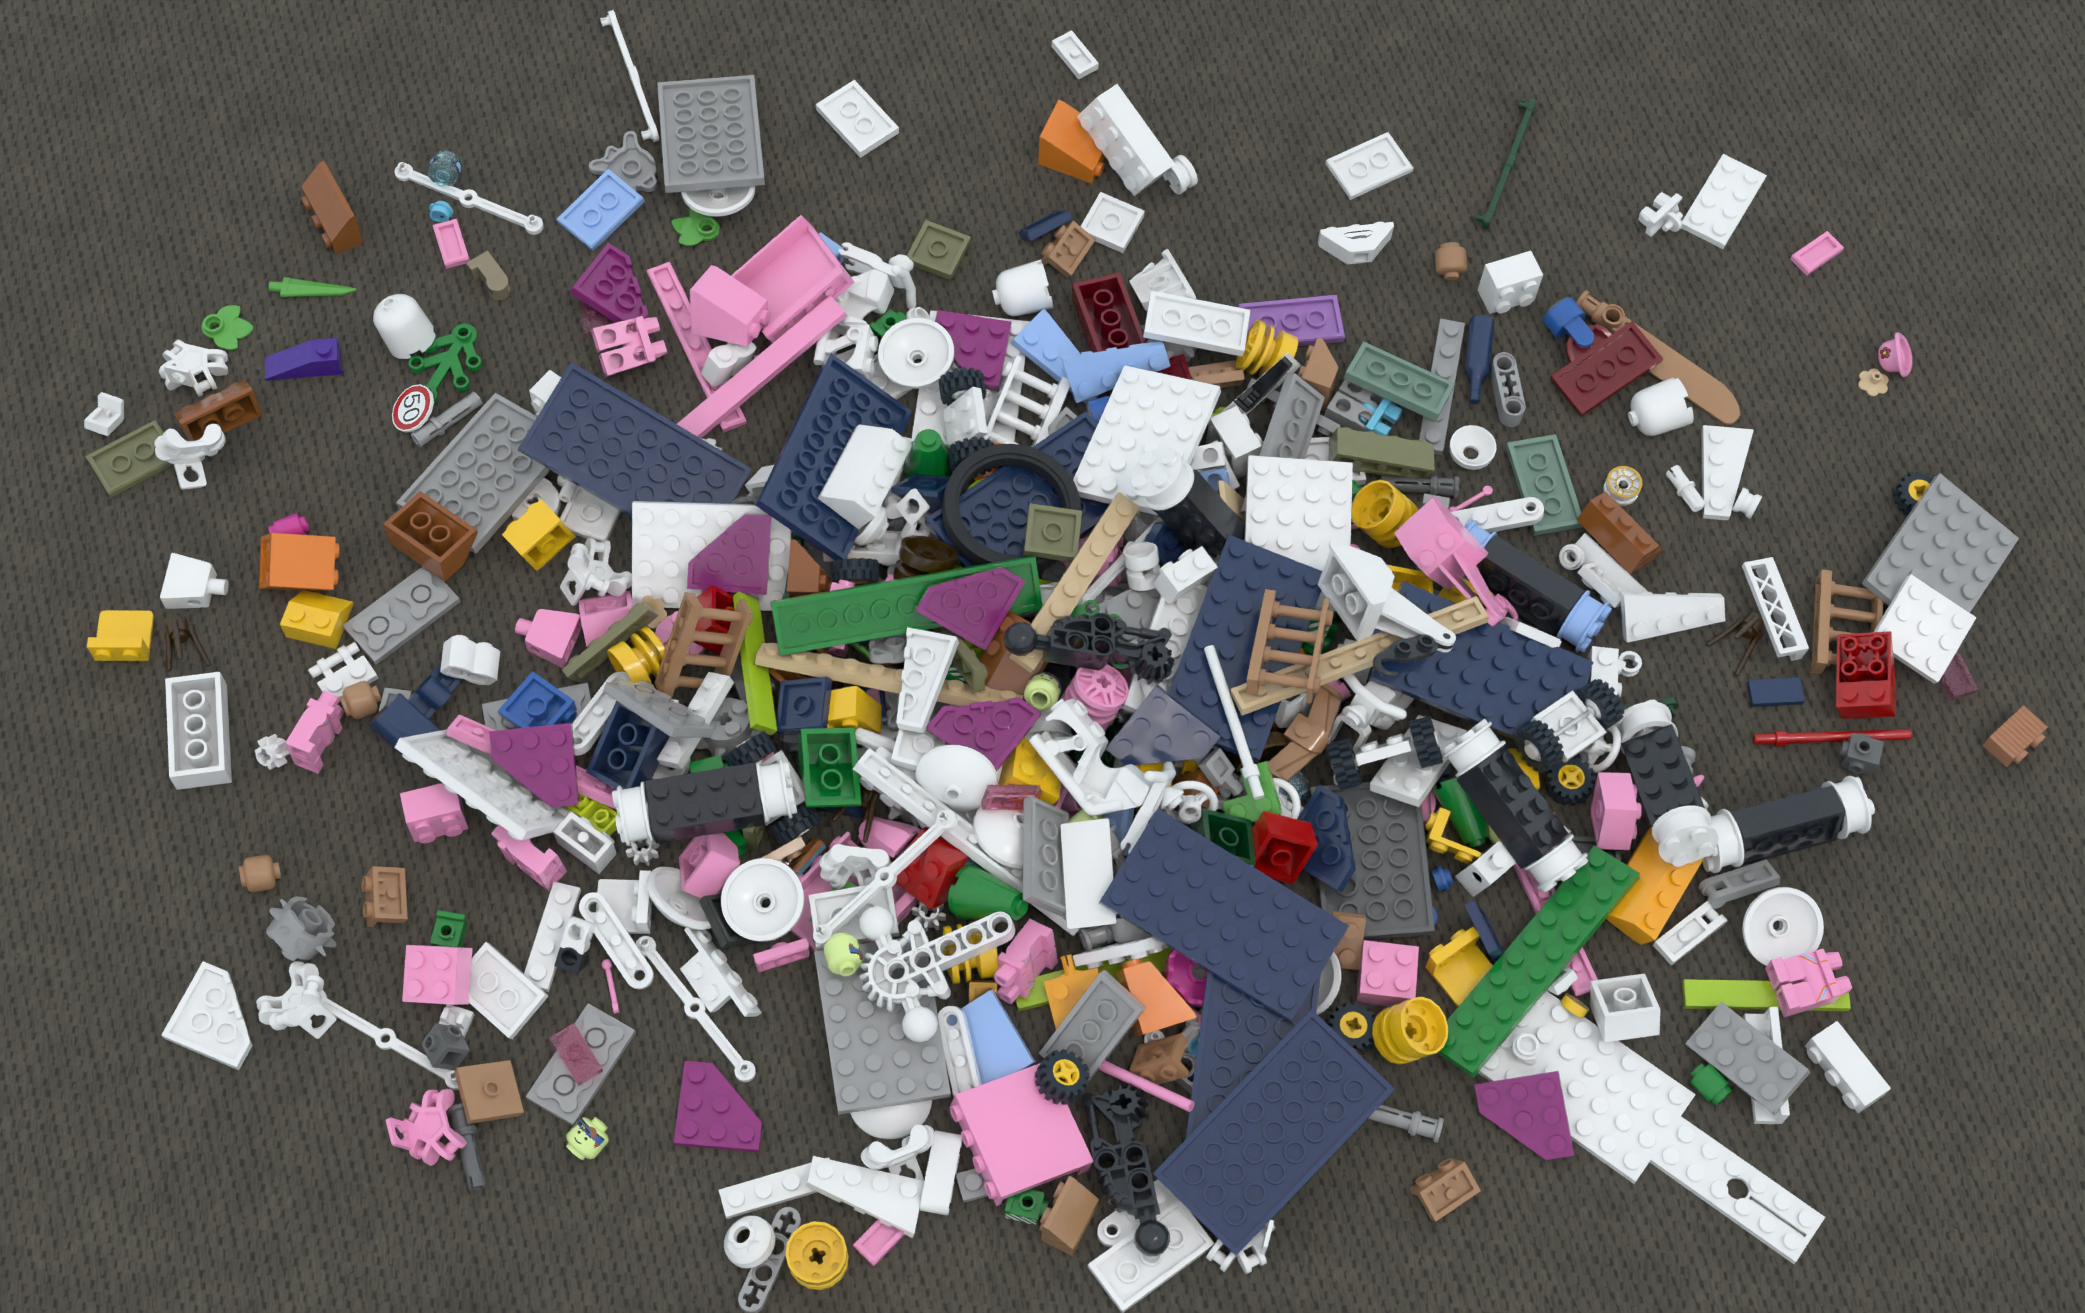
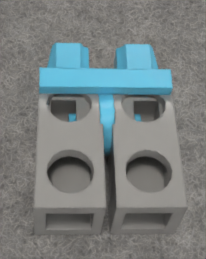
[1324,380,1402,436]

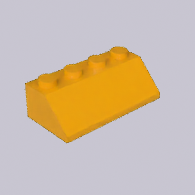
[1606,827,1705,945]

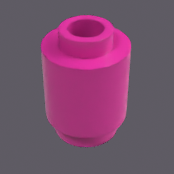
[268,513,310,535]

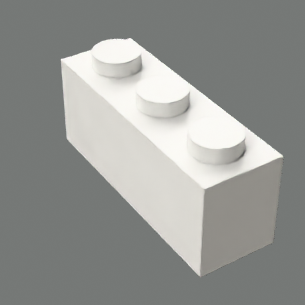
[1805,1021,1891,1113]

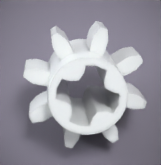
[255,734,290,770]
[626,838,660,866]
[912,901,946,932]

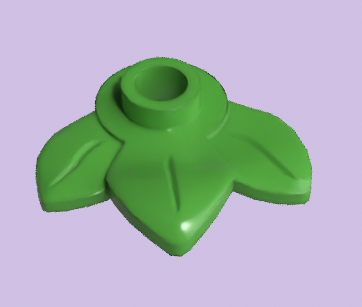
[672,208,720,246]
[202,305,254,350]

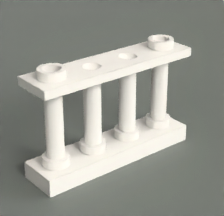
[983,355,1070,447]

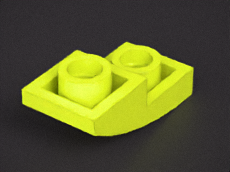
[564,793,618,836]

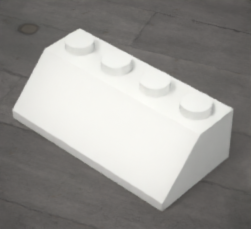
[818,425,912,529]

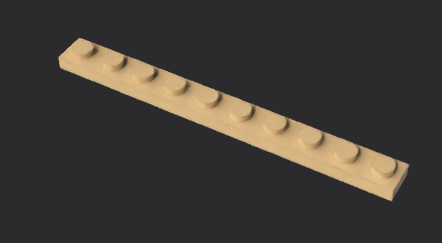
[1231,596,1489,715]
[755,643,1024,706]

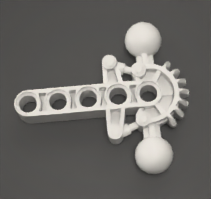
[859,906,1015,1042]

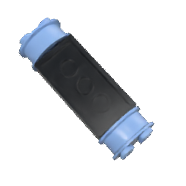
[1463,520,1612,653]

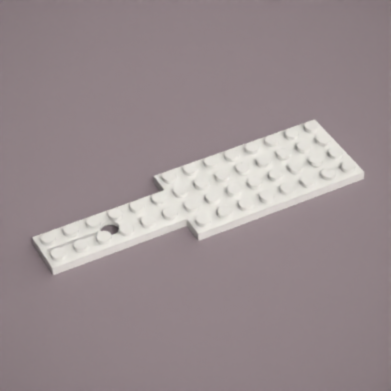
[1478,991,1825,1264]

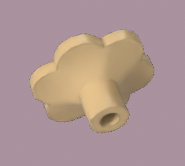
[1858,369,1889,396]
[636,595,667,628]

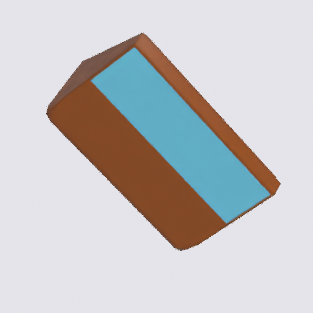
[788,837,828,876]

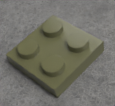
[907,220,971,280]
[1023,503,1082,562]

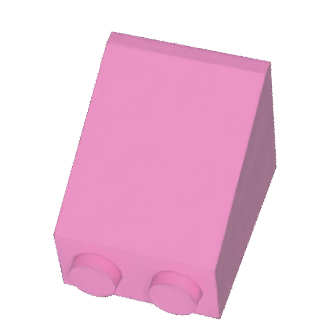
[690,265,770,347]

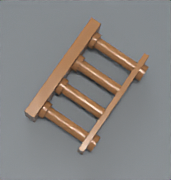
[1811,569,1885,674]
[1247,589,1334,703]
[654,592,753,699]

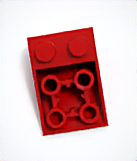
[1836,631,1896,719]

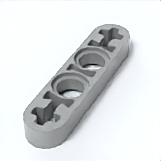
[738,1207,801,1313]

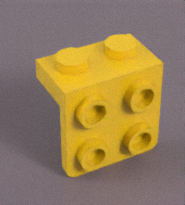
[87,610,154,661]
[1424,807,1482,864]
[1425,927,1493,1007]

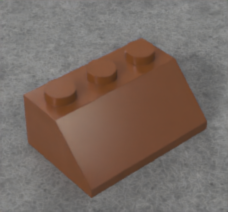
[301,161,363,254]
[174,380,263,441]
[383,491,478,582]
[1577,492,1663,574]
[979,611,1048,702]

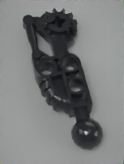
[1003,613,1175,685]
[1081,1083,1170,1257]

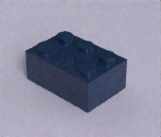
[586,701,670,789]

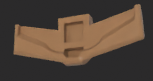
[1268,684,1343,781]

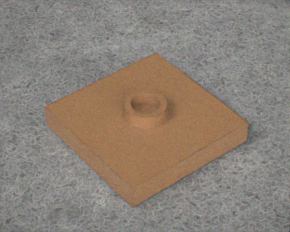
[454,1060,524,1124]

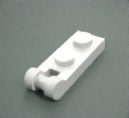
[1653,901,1728,966]

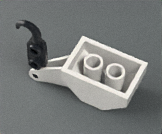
[1318,544,1456,678]

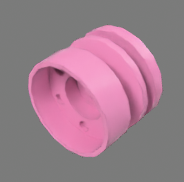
[1060,664,1129,731]

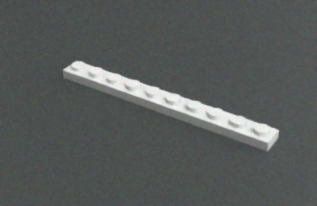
[853,748,1080,936]

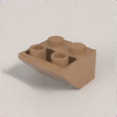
[1298,337,1339,412]
[1039,1176,1099,1256]

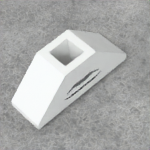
[1318,222,1394,264]

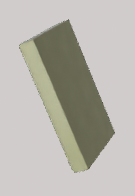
[86,420,174,498]

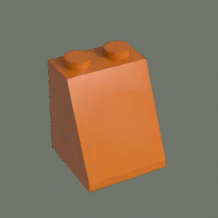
[1038,100,1106,184]
[259,533,339,591]
[1115,958,1196,1036]

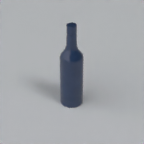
[1465,315,1495,404]

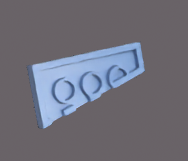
[1012,308,1100,404]
[1060,341,1170,403]

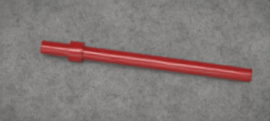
[1752,729,1911,747]

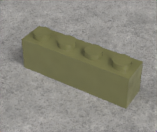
[1329,427,1435,478]

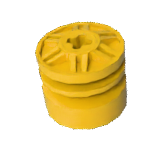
[1235,320,1298,378]
[1351,480,1418,548]
[607,626,666,684]
[943,921,999,984]
[1372,997,1448,1065]
[786,1221,849,1290]

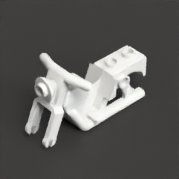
[814,243,916,380]
[1327,674,1414,758]
[1029,698,1184,854]

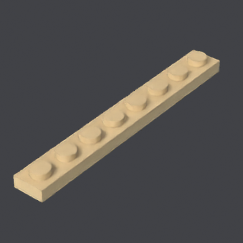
[1009,492,1140,673]

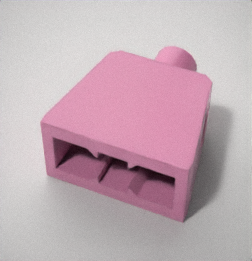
[515,609,582,668]

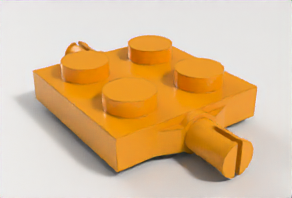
[1044,954,1099,1030]

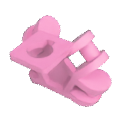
[386,1089,467,1166]

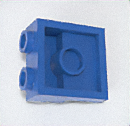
[498,671,577,728]

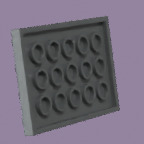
[1311,782,1435,940]

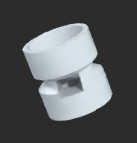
[1123,542,1161,591]

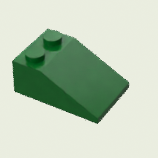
[797,728,861,808]

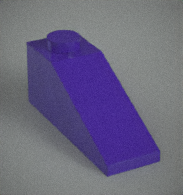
[265,338,343,381]

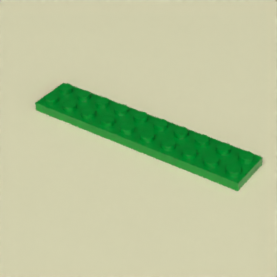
[770,556,1043,655]
[1437,845,1640,1078]

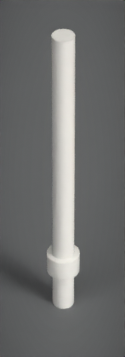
[1204,645,1264,800]

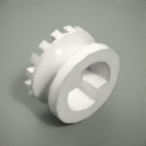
[1619,651,1642,677]

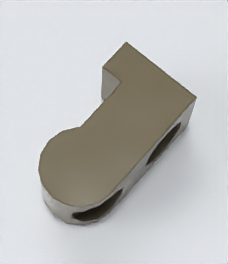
[466,251,510,300]

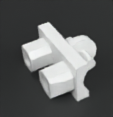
[1638,192,1683,237]

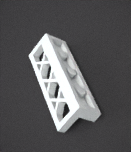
[1742,557,1809,661]
[1743,1007,1790,1124]

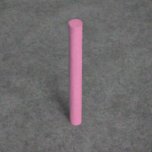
[1099,1061,1195,1112]

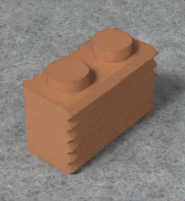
[1983,705,2048,767]

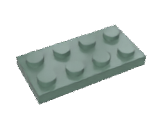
[1343,342,1455,421]
[1506,434,1583,536]

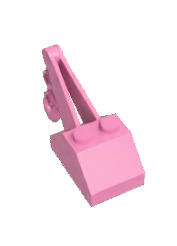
[1394,495,1518,626]

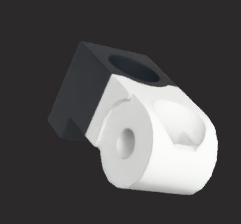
[554,916,595,974]

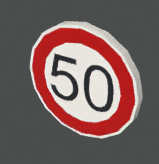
[392,384,434,433]

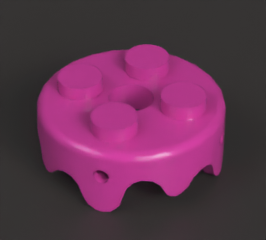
[1164,949,1207,1007]

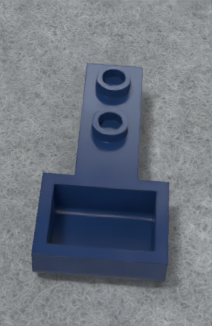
[368,660,462,761]

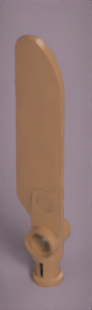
[1576,290,1740,425]

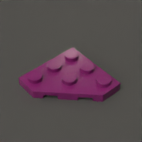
[570,243,648,323]
[935,310,1012,391]
[687,513,772,595]
[915,567,1025,650]
[926,697,1041,772]
[489,723,579,808]
[674,1061,762,1152]
[1475,1071,1575,1160]

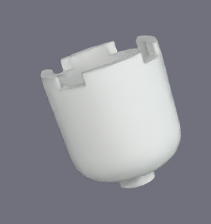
[992,260,1053,316]
[373,294,435,359]
[1628,377,1694,436]

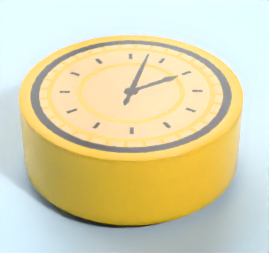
[1560,993,1589,1018]

